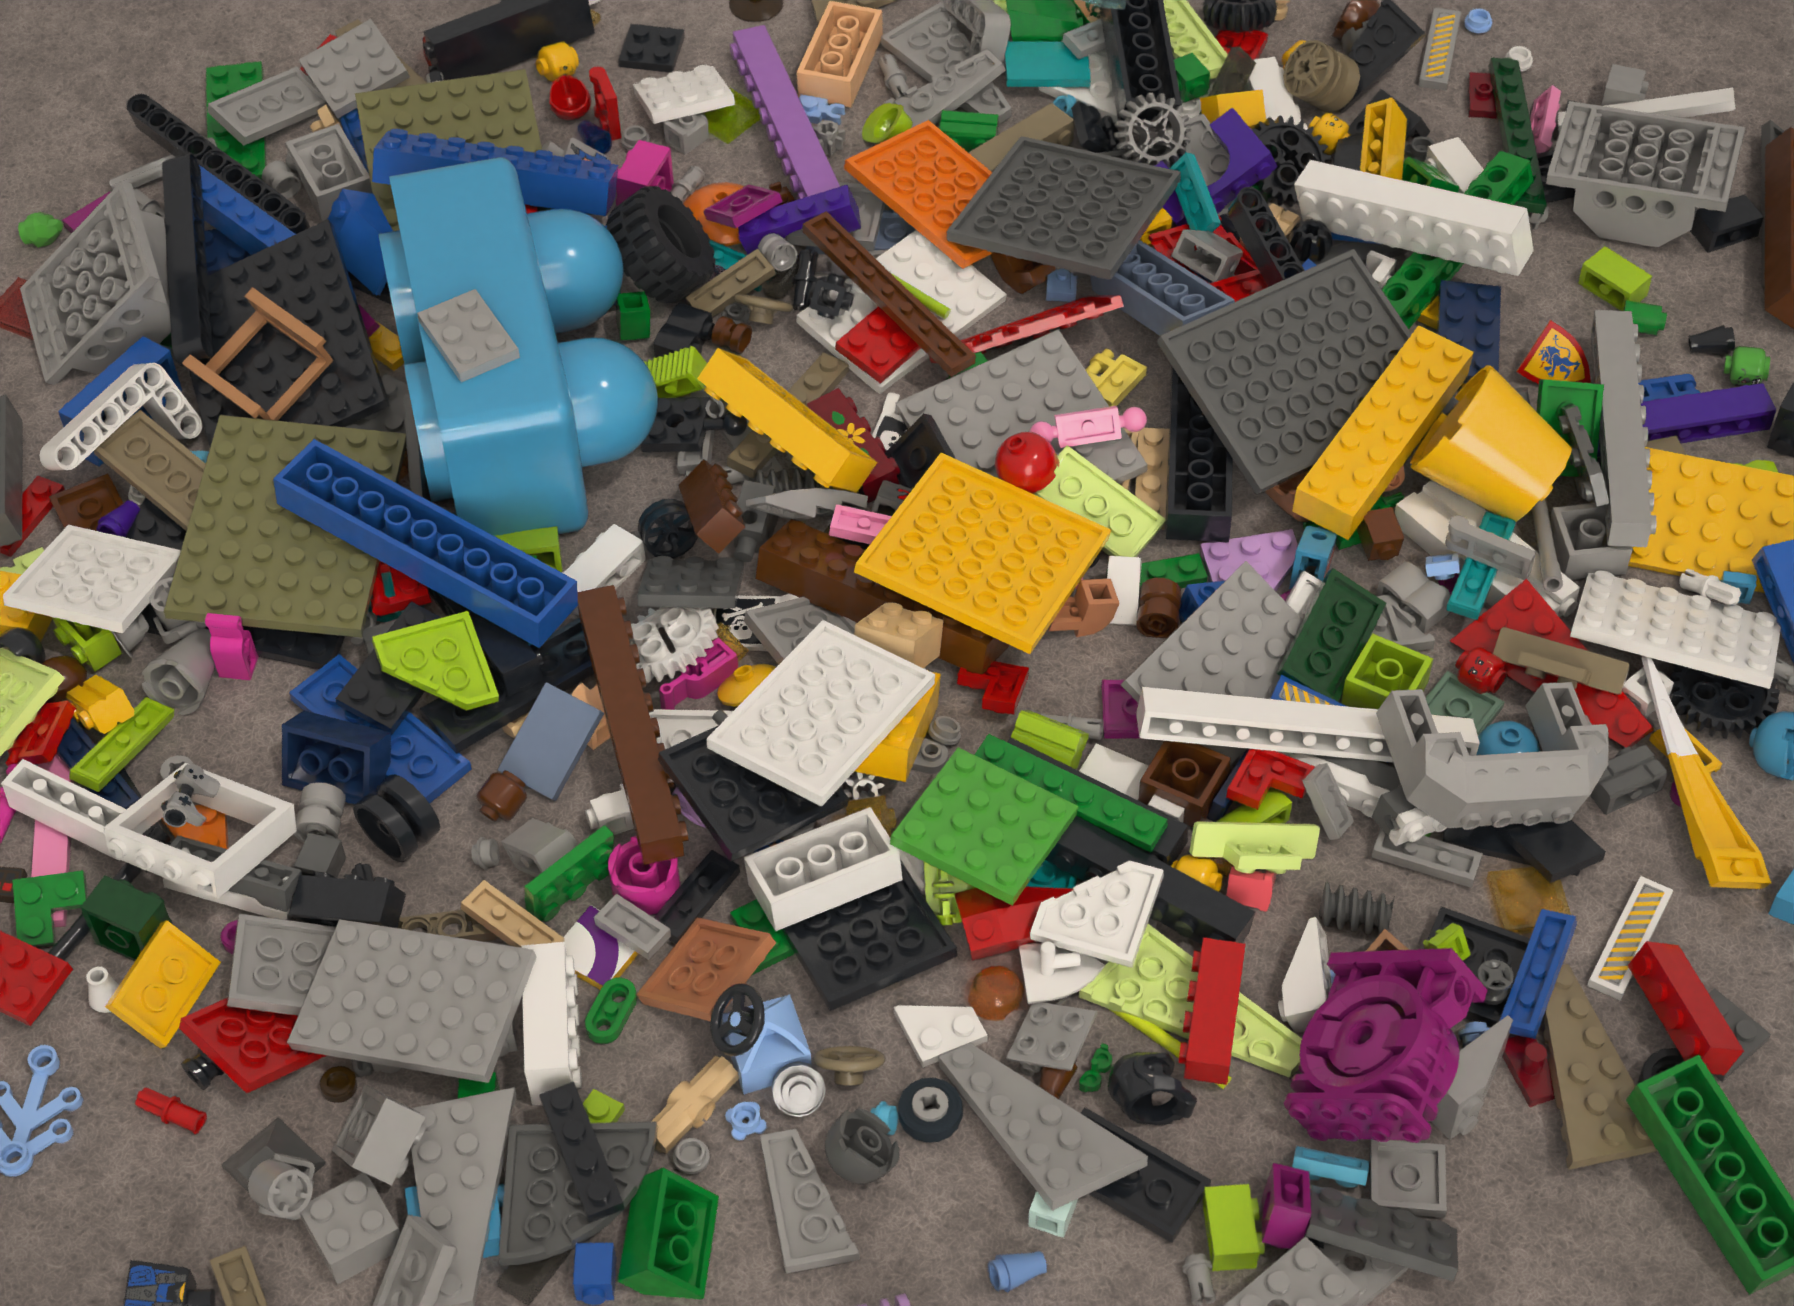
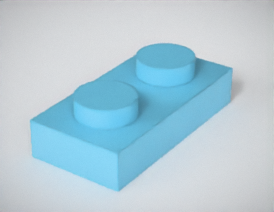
[1292,1146,1369,1188]

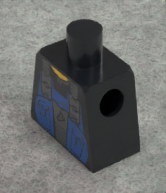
[123,1260,215,1306]

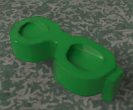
[1079,1043,1112,1092]

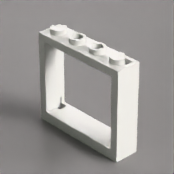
[104,763,297,899]

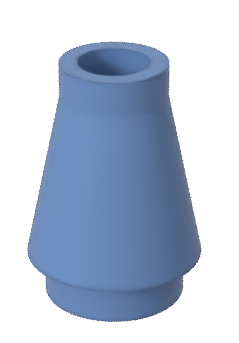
[988,1251,1047,1292]

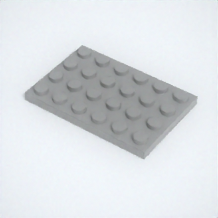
[1120,561,1303,765]
[287,919,537,1083]

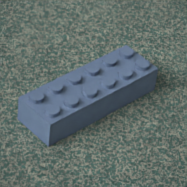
[1090,240,1235,336]

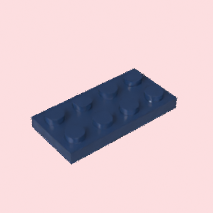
[1437,280,1501,383]

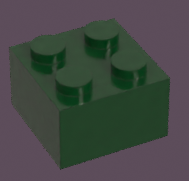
[80,875,172,961]

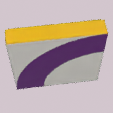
[563,905,639,990]

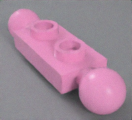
[1029,406,1147,448]

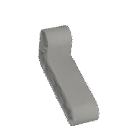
[944,0,1011,62]

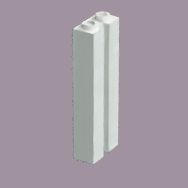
[1395,480,1580,617]

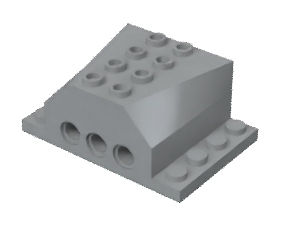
[1546,101,1745,247]
[20,181,171,385]

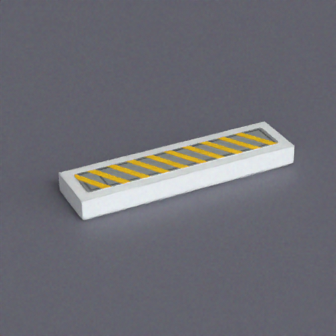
[1587,876,1673,1001]

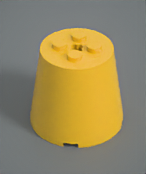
[1410,365,1572,522]

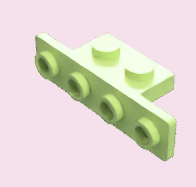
[1189,822,1320,874]

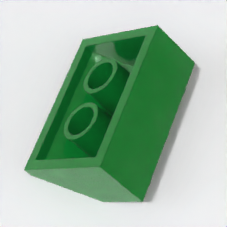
[617,1167,719,1299]

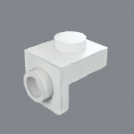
[1366,251,1397,290]

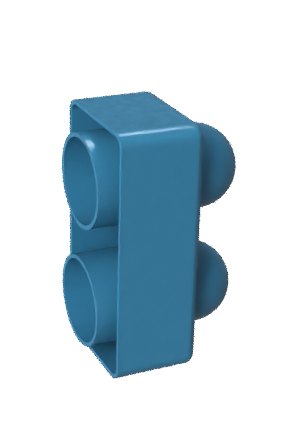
[378,157,658,536]

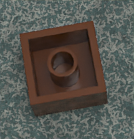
[1138,741,1231,827]

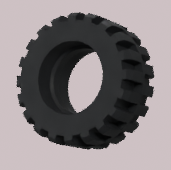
[606,186,715,303]

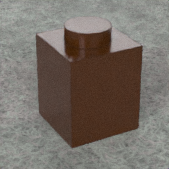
[1356,507,1404,561]

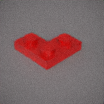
[957,661,1029,715]
[1226,749,1315,810]

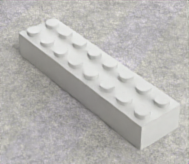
[1294,160,1534,276]

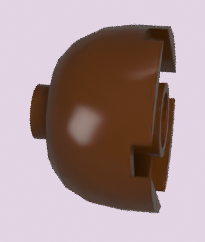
[1332,0,1380,41]

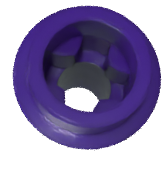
[97,500,140,538]

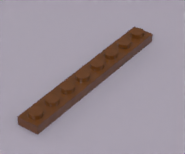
[802,211,976,377]

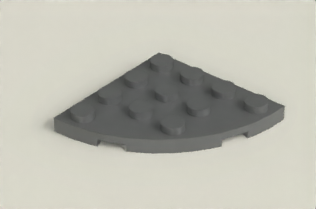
[499,1122,658,1266]

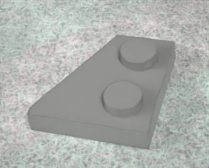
[1371,595,1435,651]

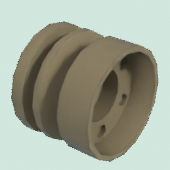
[1283,40,1360,112]

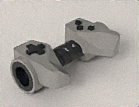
[161,764,220,827]

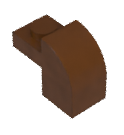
[990,252,1056,294]

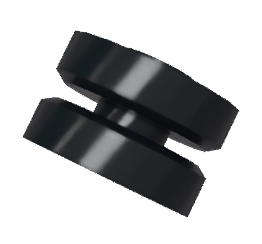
[353,774,441,862]

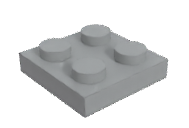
[1369,1140,1447,1218]

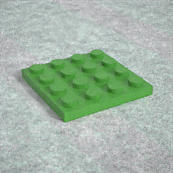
[890,747,1079,905]

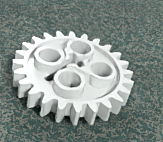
[629,607,719,683]

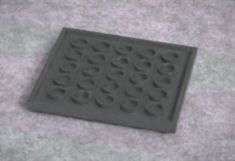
[947,136,1181,280]

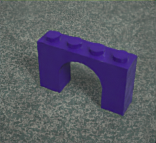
[1155,107,1277,227]

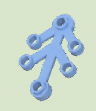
[0,1045,83,1177]

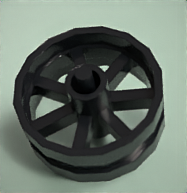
[638,499,698,559]

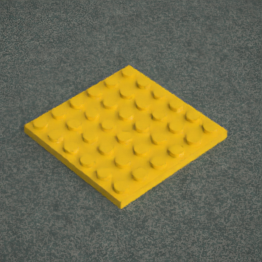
[854,453,1111,654]

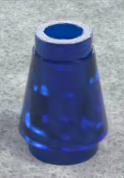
[577,120,612,155]

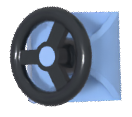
[710,983,812,1095]

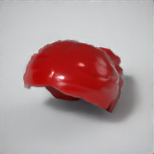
[549,75,592,120]

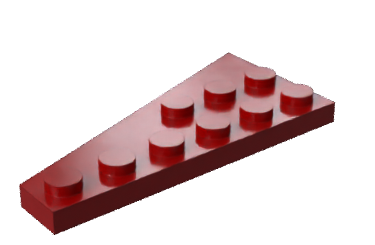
[928,295,1124,363]
[1450,579,1654,748]

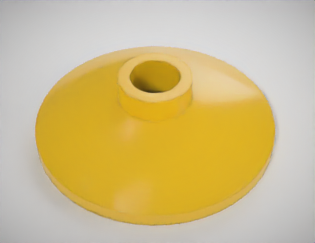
[717,664,776,707]

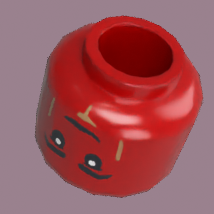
[1455,647,1507,694]

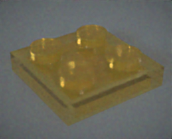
[1486,867,1571,934]

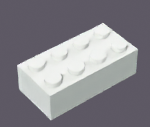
[744,807,903,931]
[521,942,582,1106]

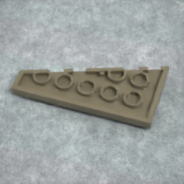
[1543,964,1657,1170]

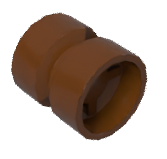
[1136,578,1182,639]

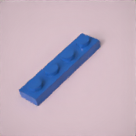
[1500,909,1577,1039]

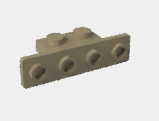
[1493,627,1630,695]

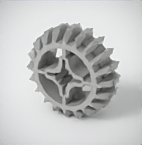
[1114,93,1192,168]

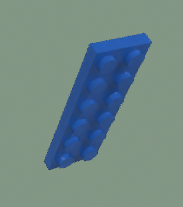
[289,654,472,804]

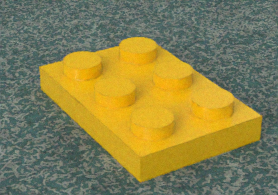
[105,920,221,1048]

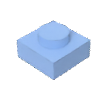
[1425,553,1460,580]

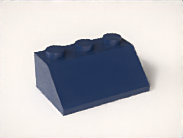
[282,710,391,805]

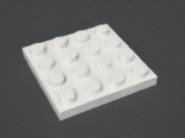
[3,525,181,633]

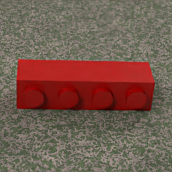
[1178,938,1246,1085]
[1628,941,1744,1075]

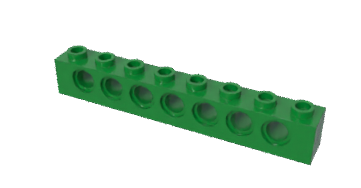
[1382,151,1534,329]

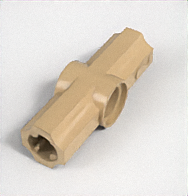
[651,1056,739,1154]

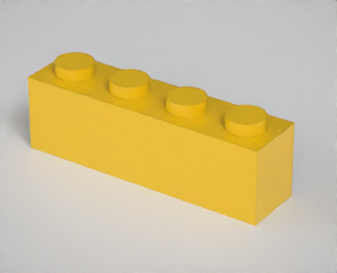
[1360,97,1407,180]

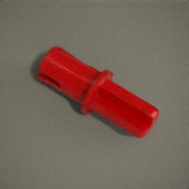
[135,1087,207,1134]

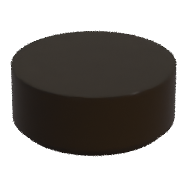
[320,1066,358,1103]

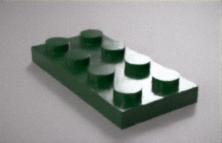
[1276,568,1386,702]

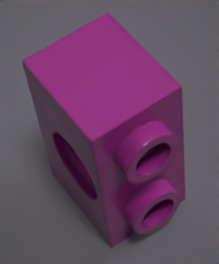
[1261,1163,1311,1249]

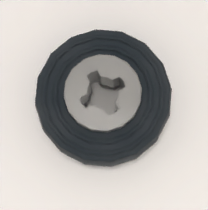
[898,1078,963,1142]

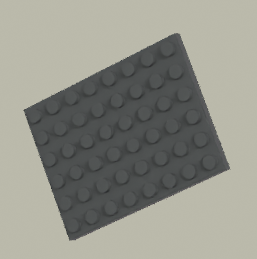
[1157,249,1412,495]

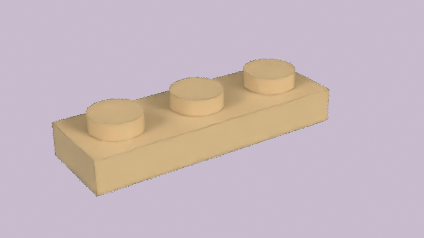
[461,880,565,948]

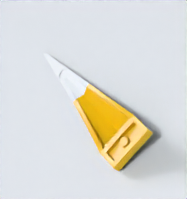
[1642,656,1771,889]

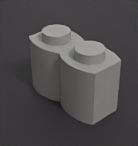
[1376,561,1451,633]

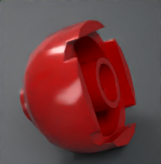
[994,431,1060,494]

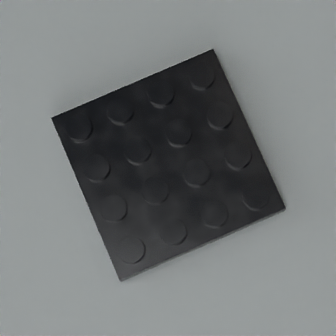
[658,725,849,862]
[782,864,958,1011]

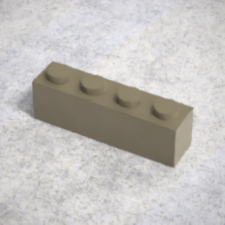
[969,103,1074,172]

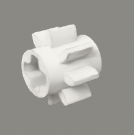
[843,772,885,809]

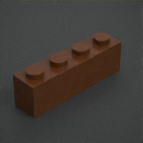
[678,459,746,554]

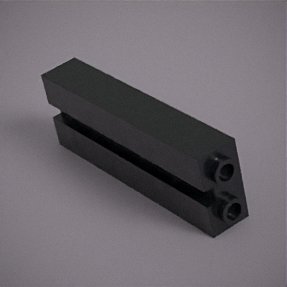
[423,0,595,81]

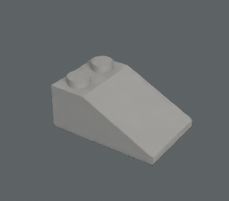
[285,124,372,221]
[1431,1015,1513,1140]
[331,1084,426,1185]

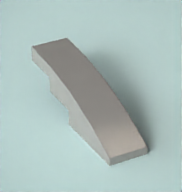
[746,488,868,521]

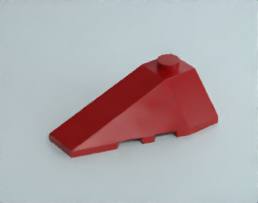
[955,886,1073,961]

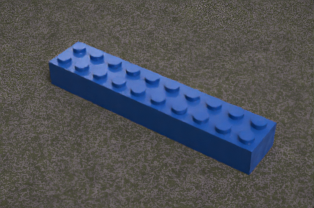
[273,439,578,648]

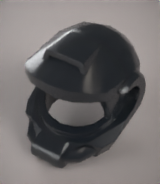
[1108,1052,1197,1125]

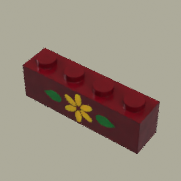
[806,388,900,503]

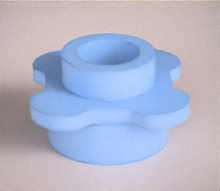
[725,1102,767,1140]

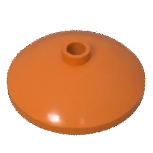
[683,182,745,246]

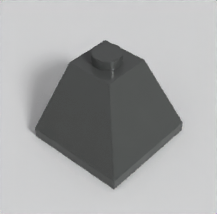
[221,1117,326,1193]

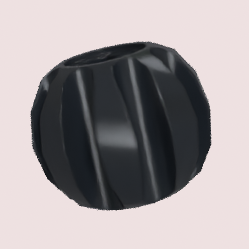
[1288,219,1333,263]

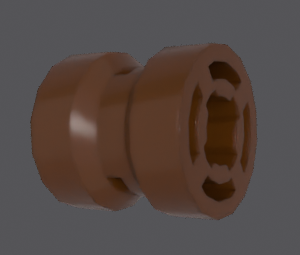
[711,316,752,354]

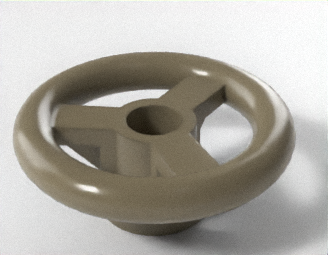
[734,294,793,324]
[813,1046,885,1085]

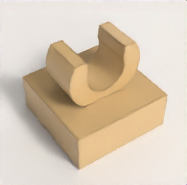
[310,105,343,132]

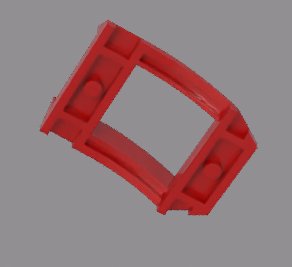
[1148,215,1268,302]

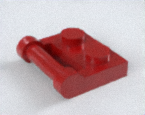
[589,66,622,141]
[371,561,431,616]

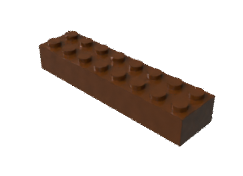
[1764,127,1794,329]
[755,519,1009,674]

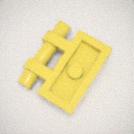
[1085,349,1147,407]

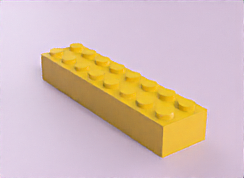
[1292,325,1474,540]

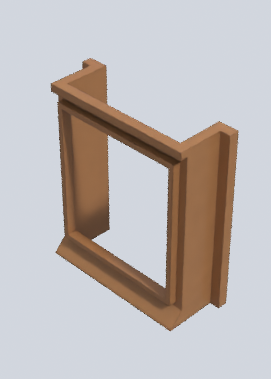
[182,287,333,421]

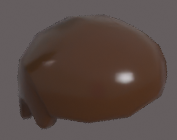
[42,656,87,703]

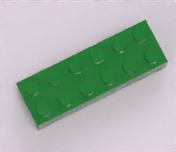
[1626,1055,1794,1295]

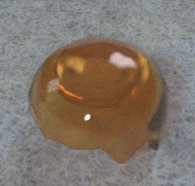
[968,965,1024,1021]

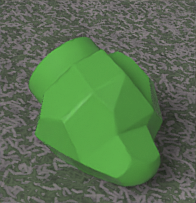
[18,212,63,248]

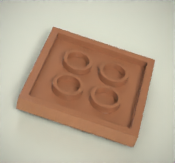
[636,917,776,1021]

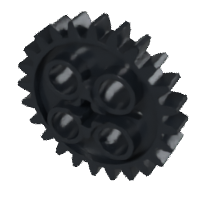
[1251,115,1331,207]
[1670,664,1780,739]

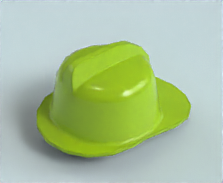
[862,103,913,144]

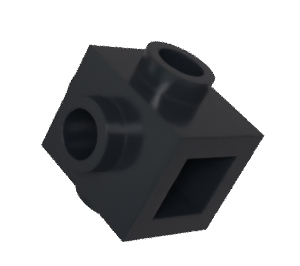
[809,273,854,319]

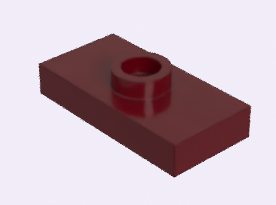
[1468,72,1497,119]

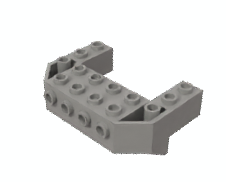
[1376,682,1608,830]

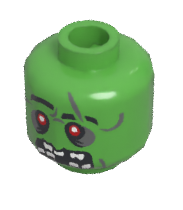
[1724,346,1770,386]

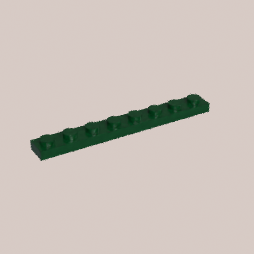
[1488,57,1547,214]

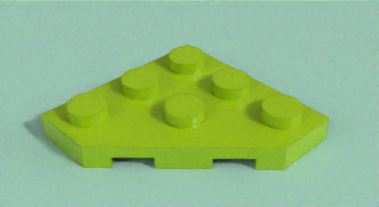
[372,611,499,710]

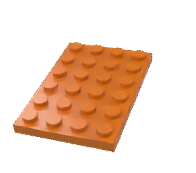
[844,120,992,269]

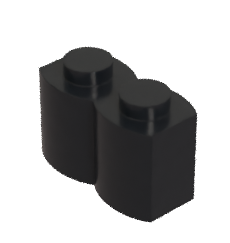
[653,303,715,358]

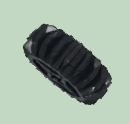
[1203,0,1277,32]

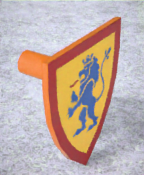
[1516,320,1591,384]

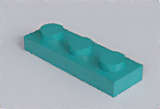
[1169,152,1221,232]

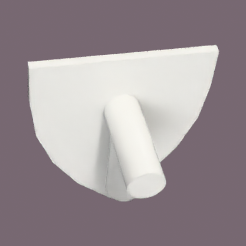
[1019,941,1105,1004]

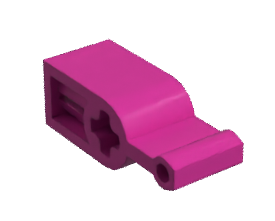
[205,613,258,681]
[659,637,738,710]

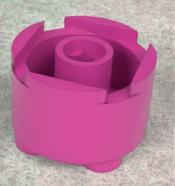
[608,836,680,915]

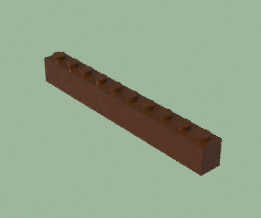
[577,585,689,865]

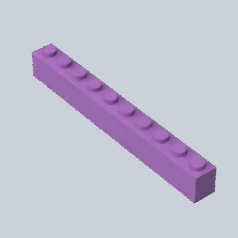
[730,25,840,200]

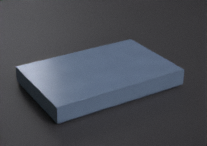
[498,682,604,801]

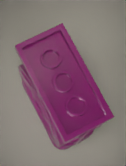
[1283,948,1488,1143]

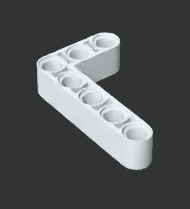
[40,363,202,471]

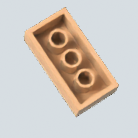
[797,1,883,107]

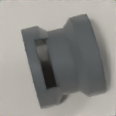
[1477,959,1513,1005]

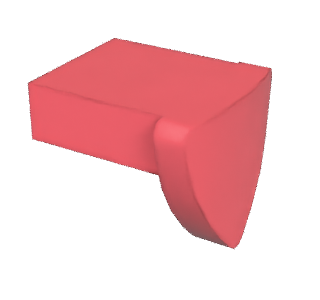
[1226,866,1277,912]

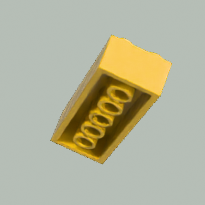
[697,348,878,493]

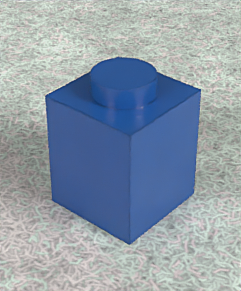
[573,1243,617,1305]

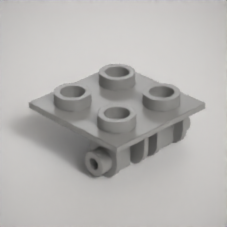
[1006,1002,1098,1076]

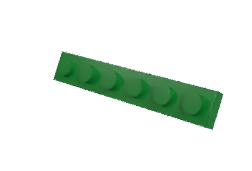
[974,734,1168,853]

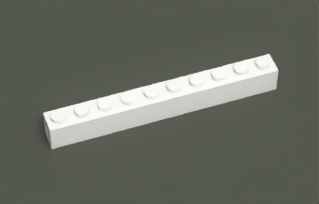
[1136,687,1480,762]

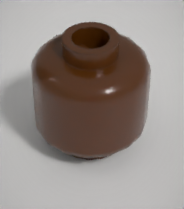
[476,770,527,822]

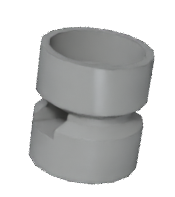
[294,783,346,843]

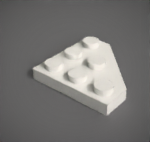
[1030,861,1164,968]

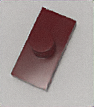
[1502,1035,1555,1107]

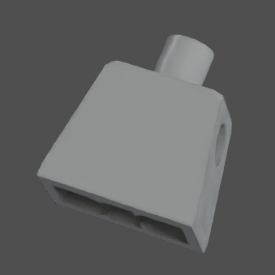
[1171,229,1243,282]

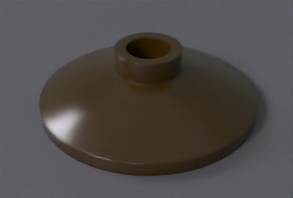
[729,0,783,22]

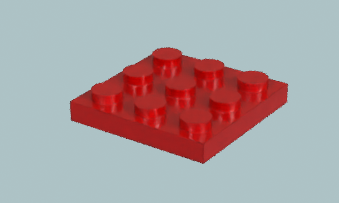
[179,998,327,1094]

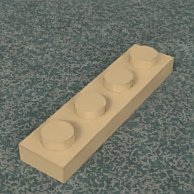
[1135,427,1169,530]

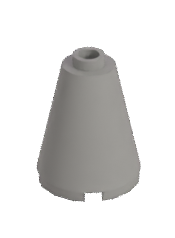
[142,628,215,715]

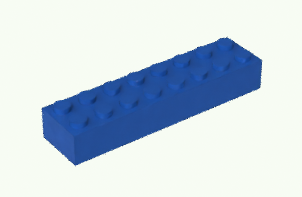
[372,129,618,216]

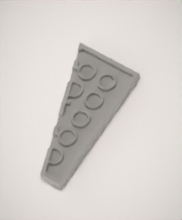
[411,1087,517,1306]

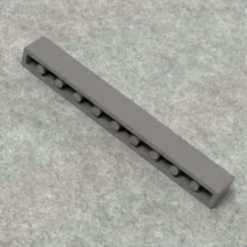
[1591,310,1657,547]

